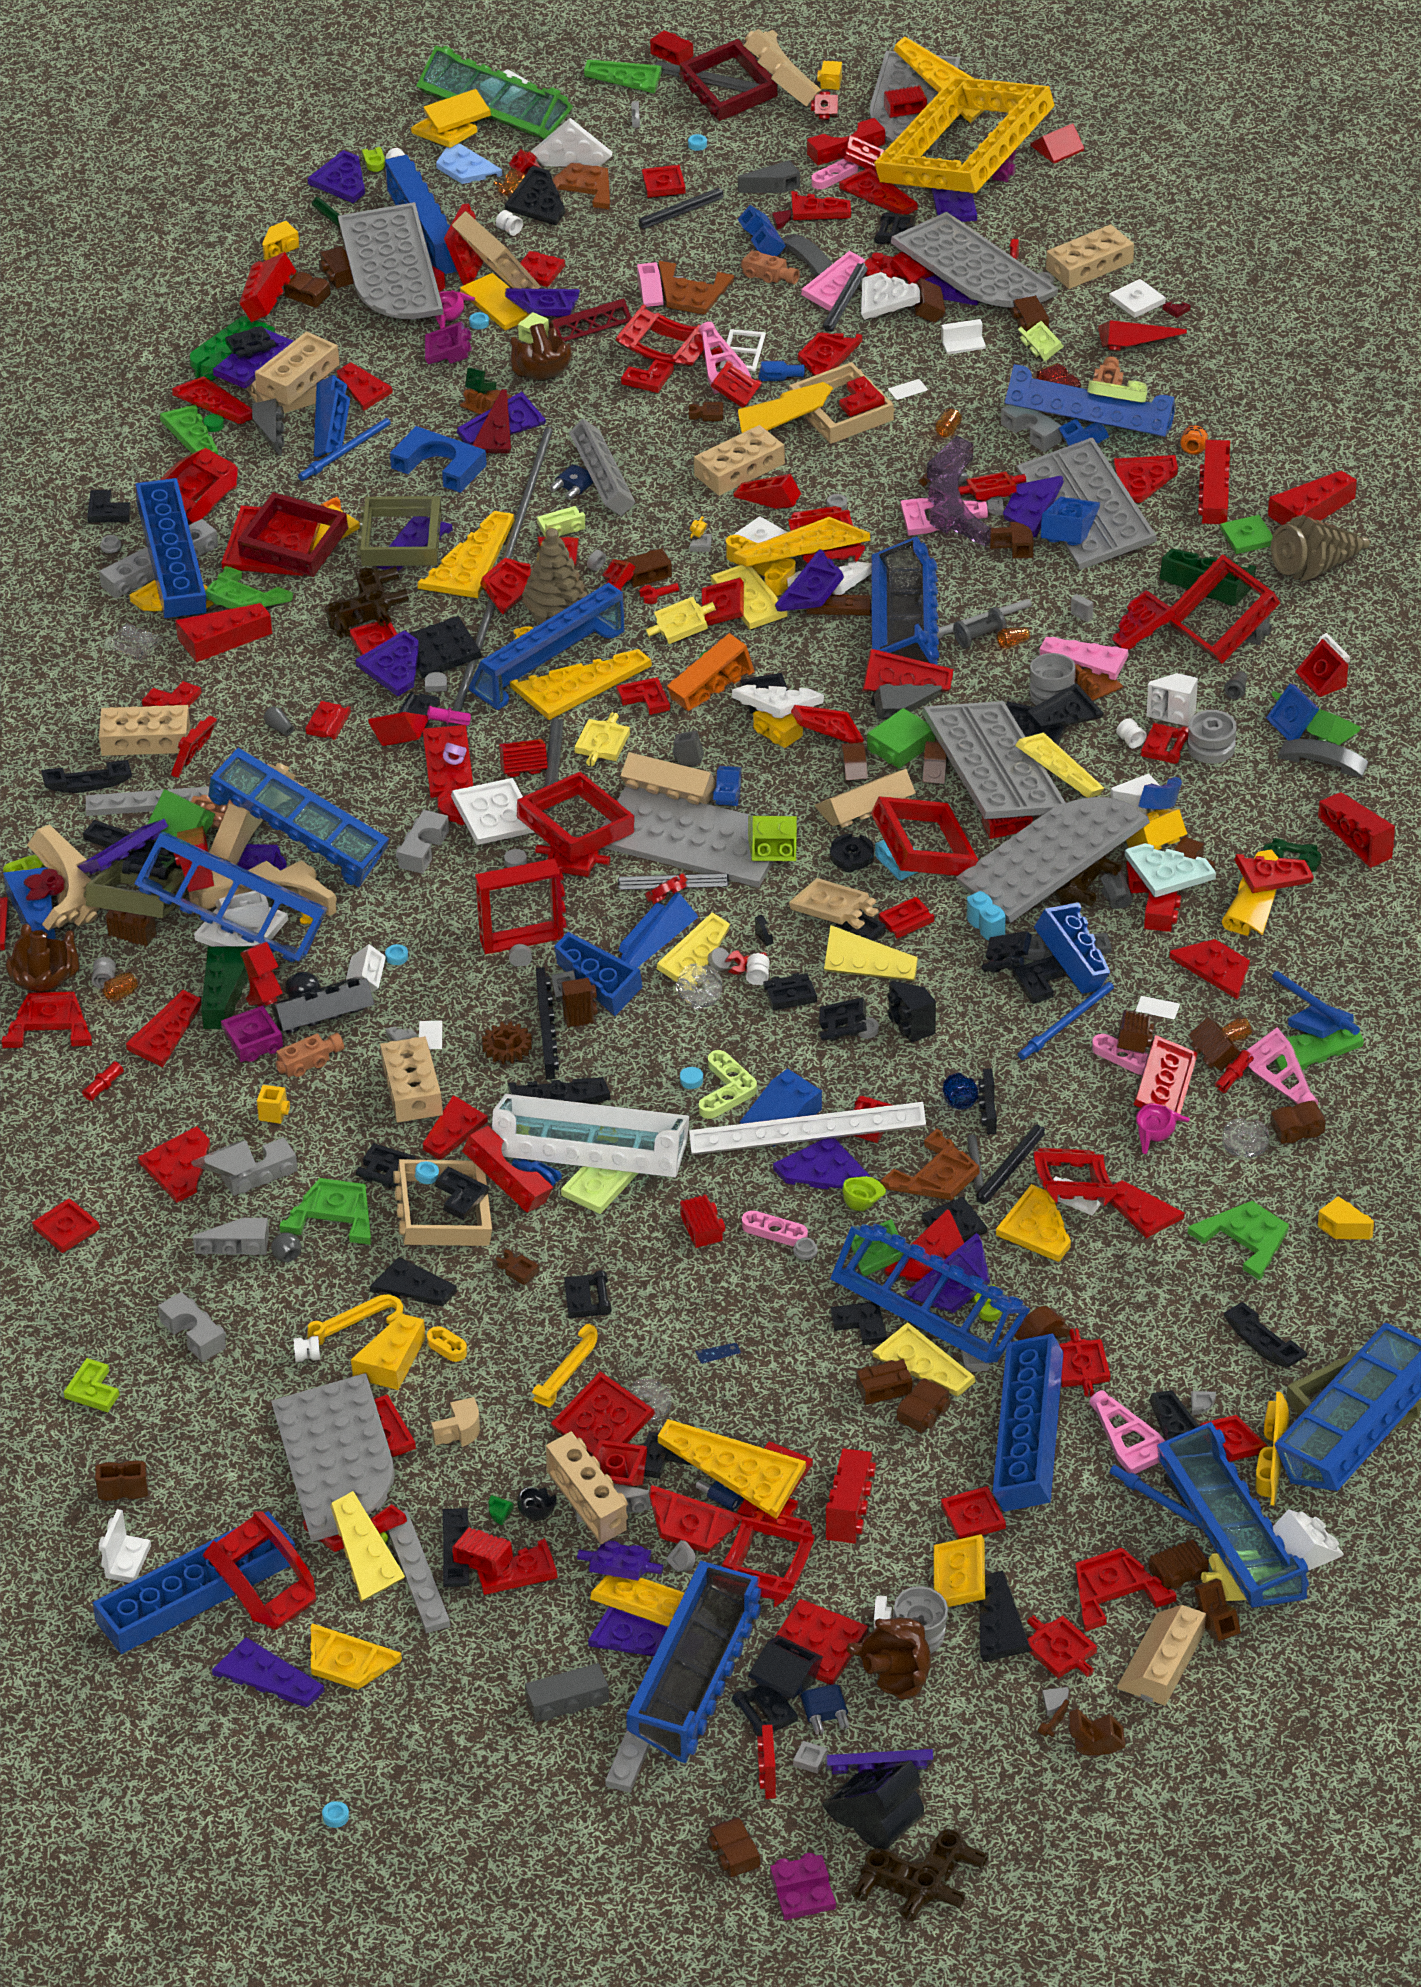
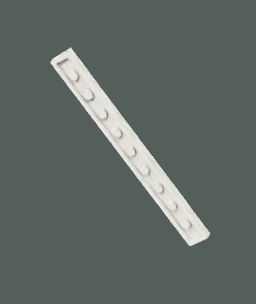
[689,1102,926,1155]

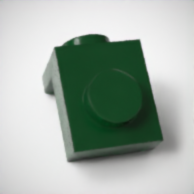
[465,367,497,394]

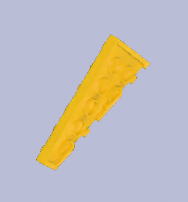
[894,36,985,124]
[417,511,514,598]
[733,517,871,567]
[510,649,652,720]
[658,1419,806,1519]

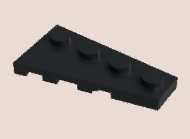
[507,1077,610,1104]
[1149,1390,1216,1469]
[979,1570,1032,1662]

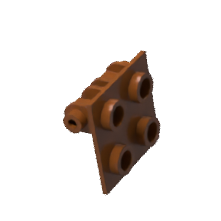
[460,389,513,415]
[1074,664,1123,701]

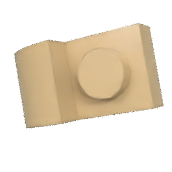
[431,1397,480,1447]

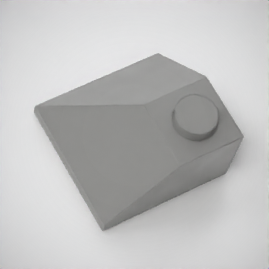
[191,1140,257,1179]

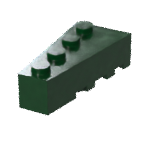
[1159,548,1256,606]
[201,946,253,1029]

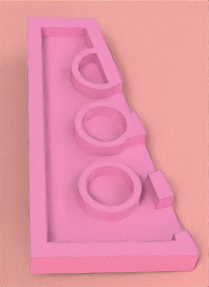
[801,251,865,311]
[1040,637,1128,680]

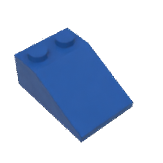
[1041,496,1100,545]
[740,1068,822,1147]

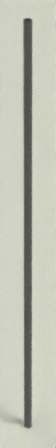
[447,427,553,726]

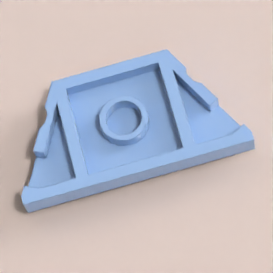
[436,143,503,184]

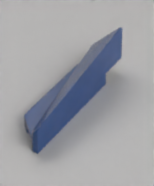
[314,375,350,457]
[618,892,698,968]

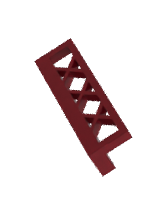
[549,298,631,342]

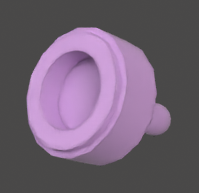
[443,743,467,765]

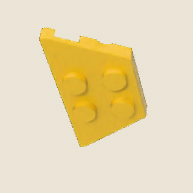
[311,1623,402,1690]

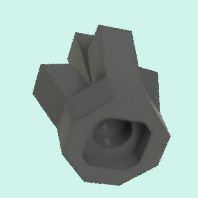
[1100,870,1132,909]

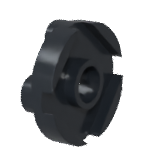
[830,834,874,873]

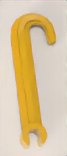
[308,1295,403,1346]
[532,1324,598,1408]

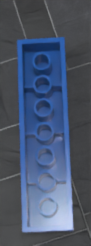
[385,154,457,274]
[135,478,206,618]
[993,1333,1063,1512]
[92,1511,295,1654]

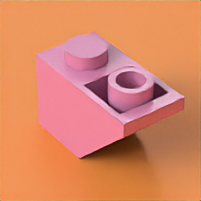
[637,262,663,307]

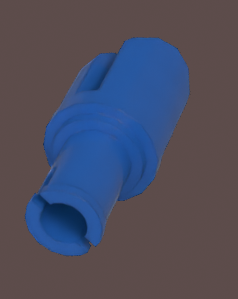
[758,361,805,381]
[512,1158,562,1186]

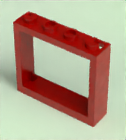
[1169,554,1280,664]
[516,772,635,862]
[871,796,978,876]
[475,858,567,955]

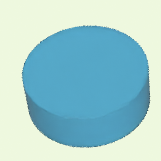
[688,134,707,151]
[469,312,489,330]
[385,944,408,965]
[680,1067,703,1089]
[415,1161,439,1184]
[322,1801,349,1828]

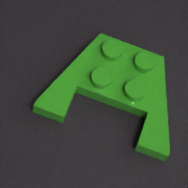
[205,566,293,609]
[279,1178,371,1245]
[1188,1201,1289,1280]

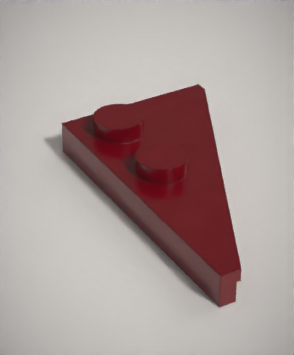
[473,389,511,453]

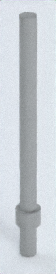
[937,599,1031,639]

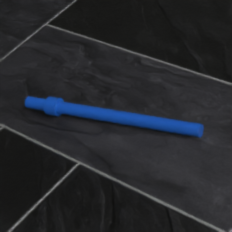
[298,418,391,481]
[1272,971,1360,1035]
[1018,982,1114,1060]
[1110,1465,1238,1547]

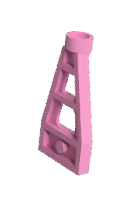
[699,322,752,394]
[900,498,988,536]
[1246,1027,1318,1105]
[1089,1391,1165,1474]

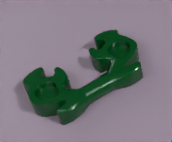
[1263,838,1322,872]

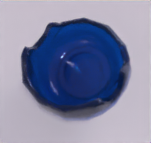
[942,1073,979,1110]

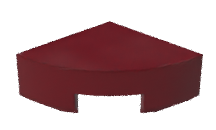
[772,210,791,229]
[1162,302,1191,318]

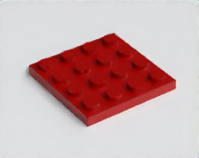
[221,505,321,576]

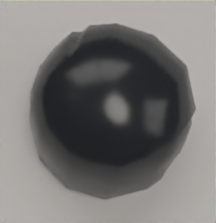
[285,972,321,998]
[517,1487,557,1521]

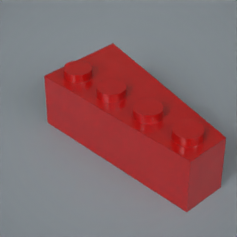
[239,252,296,322]
[1198,440,1231,524]
[1268,470,1357,525]
[175,603,273,663]
[1318,792,1395,868]
[174,826,215,892]
[826,1448,876,1544]

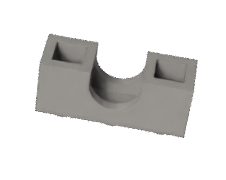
[1001,405,1062,452]
[396,810,449,874]
[221,1137,298,1196]
[158,1292,226,1362]

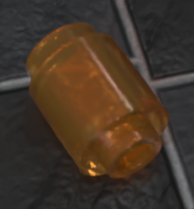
[936,408,962,438]
[102,972,138,1002]

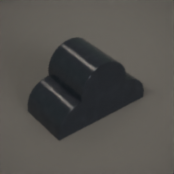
[822,1761,924,1850]

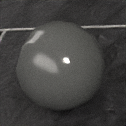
[271,1233,302,1262]

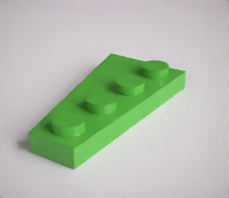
[584,59,662,94]
[160,405,218,454]
[1274,1024,1364,1072]

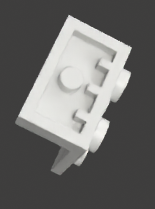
[99,1509,151,1583]

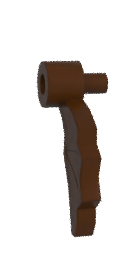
[1038,1699,1070,1738]

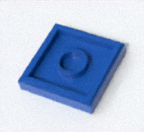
[1266,683,1319,740]
[1288,1005,1354,1039]

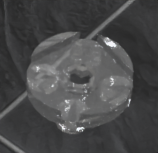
[675,964,722,1010]
[1222,1118,1269,1160]
[625,1379,671,1422]

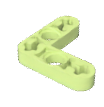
[1087,381,1147,402]
[699,1050,757,1119]

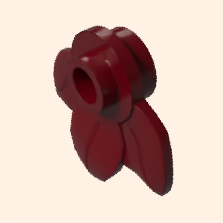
[23,869,65,900]

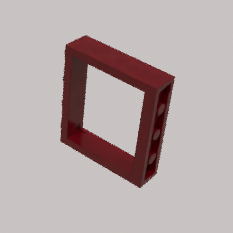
[679,39,778,121]
[237,492,349,577]

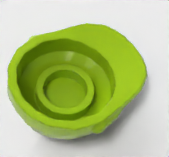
[842,1176,886,1211]

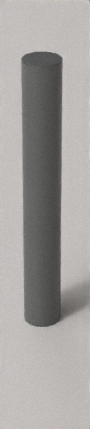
[967,1135,984,1191]

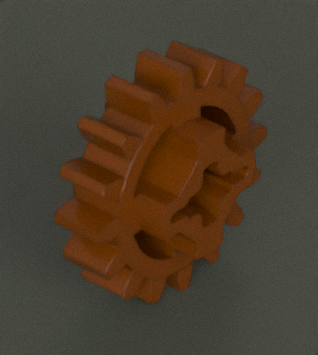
[482,1021,532,1064]

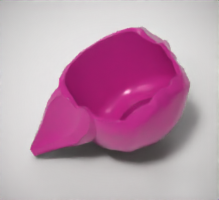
[435,290,475,329]
[1136,1103,1190,1154]

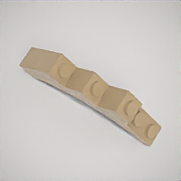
[744,29,821,107]
[209,763,304,865]
[27,825,99,930]
[189,860,337,916]

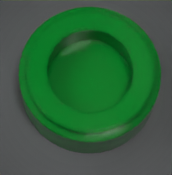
[203,414,224,432]

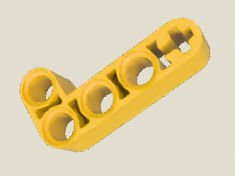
[726,535,796,596]

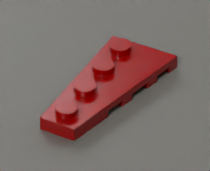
[839,168,918,214]
[172,376,253,424]
[862,649,954,692]
[126,990,202,1068]

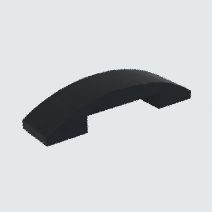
[41,760,132,793]
[1224,1302,1307,1367]
[442,1508,469,1587]

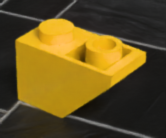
[262,221,299,260]
[753,711,803,748]
[1318,1196,1374,1239]

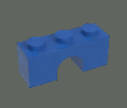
[738,205,786,256]

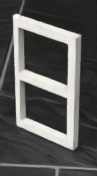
[720,329,766,372]

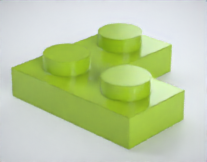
[64,1358,119,1412]

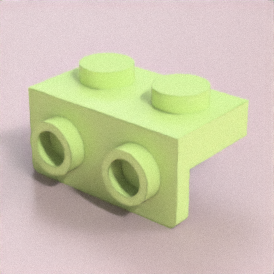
[1018,321,1064,361]
[537,506,585,537]

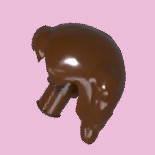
[510,323,572,380]
[5,924,79,992]
[846,1617,931,1700]

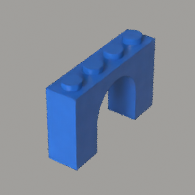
[390,426,487,493]

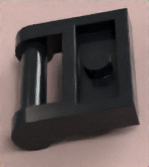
[874,212,916,244]
[122,851,178,880]
[564,1270,612,1318]
[731,1685,798,1736]

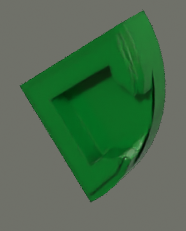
[488,1495,514,1525]

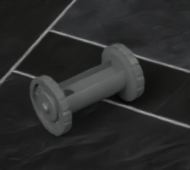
[953,607,1007,649]

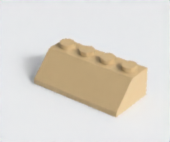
[620,752,717,805]
[815,769,916,828]
[1117,1605,1206,1706]

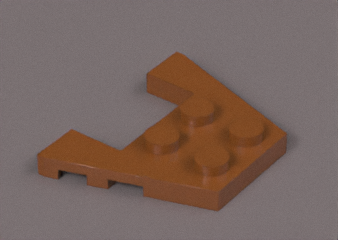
[552,163,610,209]
[658,261,734,314]
[880,1128,980,1200]

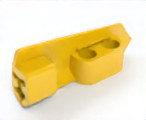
[738,382,833,433]
[1222,849,1278,936]
[1255,1392,1289,1506]

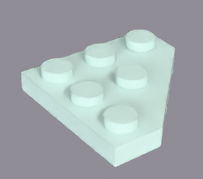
[1125,843,1216,897]

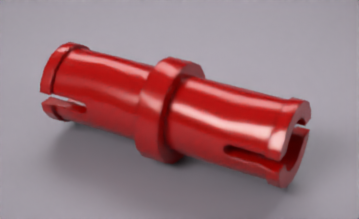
[1214,1050,1254,1093]
[82,1061,124,1102]

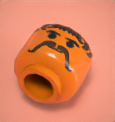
[1180,425,1208,455]

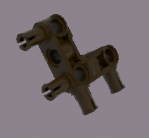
[325,566,409,638]
[1055,855,1122,907]
[851,1829,989,1921]

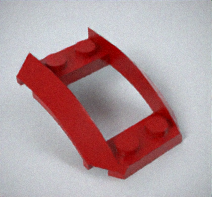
[615,304,704,366]
[160,448,238,525]
[788,506,865,563]
[1033,1148,1118,1206]
[715,1509,815,1607]
[203,1511,317,1630]

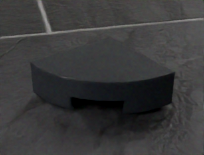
[755,915,773,946]

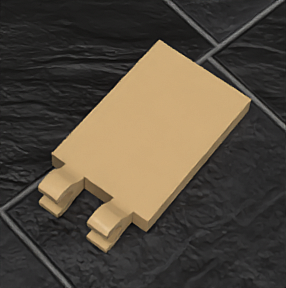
[789,878,879,929]

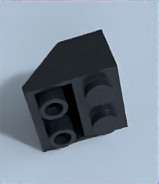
[887,981,936,1043]
[748,1635,823,1699]

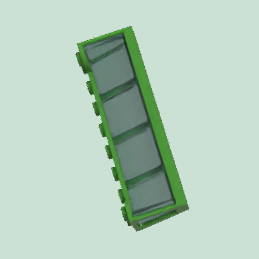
[416,45,573,140]

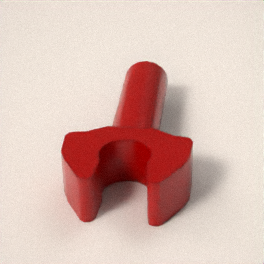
[639,583,679,604]
[725,950,767,975]

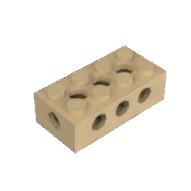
[1046,224,1134,289]
[255,331,339,406]
[694,425,785,496]
[99,705,190,756]
[380,1036,443,1123]
[546,1431,628,1544]

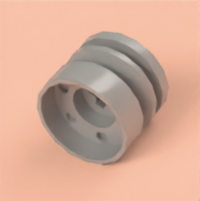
[1030,653,1075,706]
[893,1586,948,1653]

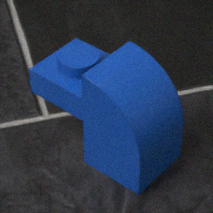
[1058,418,1109,446]
[713,766,742,806]

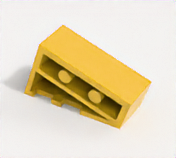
[351,1314,426,1390]

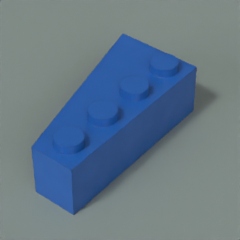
[3,867,56,939]
[1034,902,1110,994]
[554,932,643,1016]

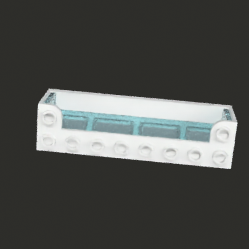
[492,1094,689,1177]

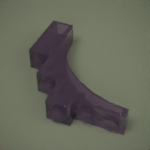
[927,435,991,547]

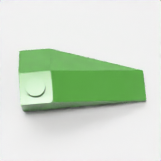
[1271,691,1361,745]

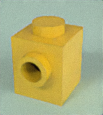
[817,61,842,90]
[257,1085,290,1124]

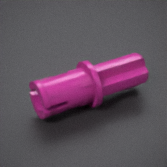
[427,706,471,726]

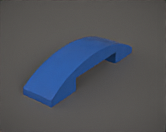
[1138,777,1182,809]

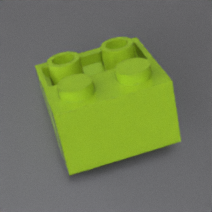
[748,815,797,861]

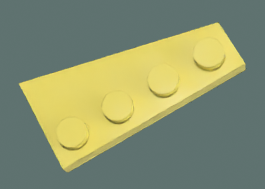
[1015,733,1104,798]
[656,913,730,992]
[824,925,918,981]
[872,1322,976,1397]
[330,1491,405,1602]

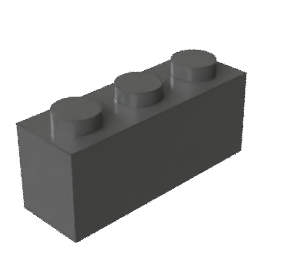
[525,1663,609,1722]

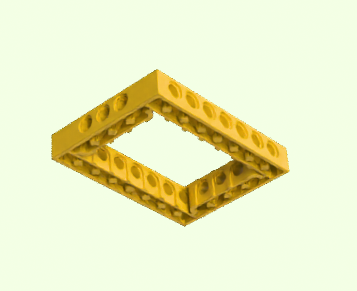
[874,77,1055,193]

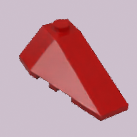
[1098,320,1187,352]

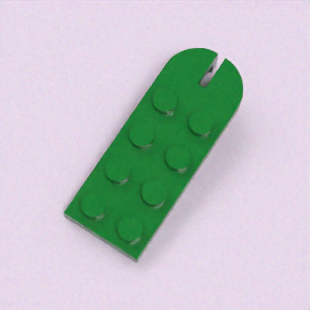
[190,316,275,381]

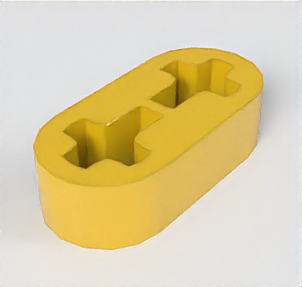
[427,1326,467,1362]

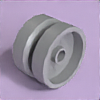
[1188,710,1236,763]

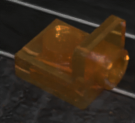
[493,167,525,196]

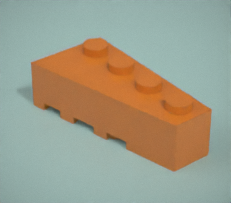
[667,633,755,711]

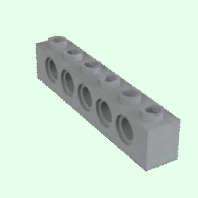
[569,419,636,516]
[99,519,218,599]

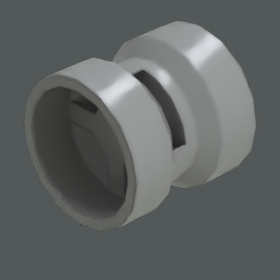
[92,957,116,988]

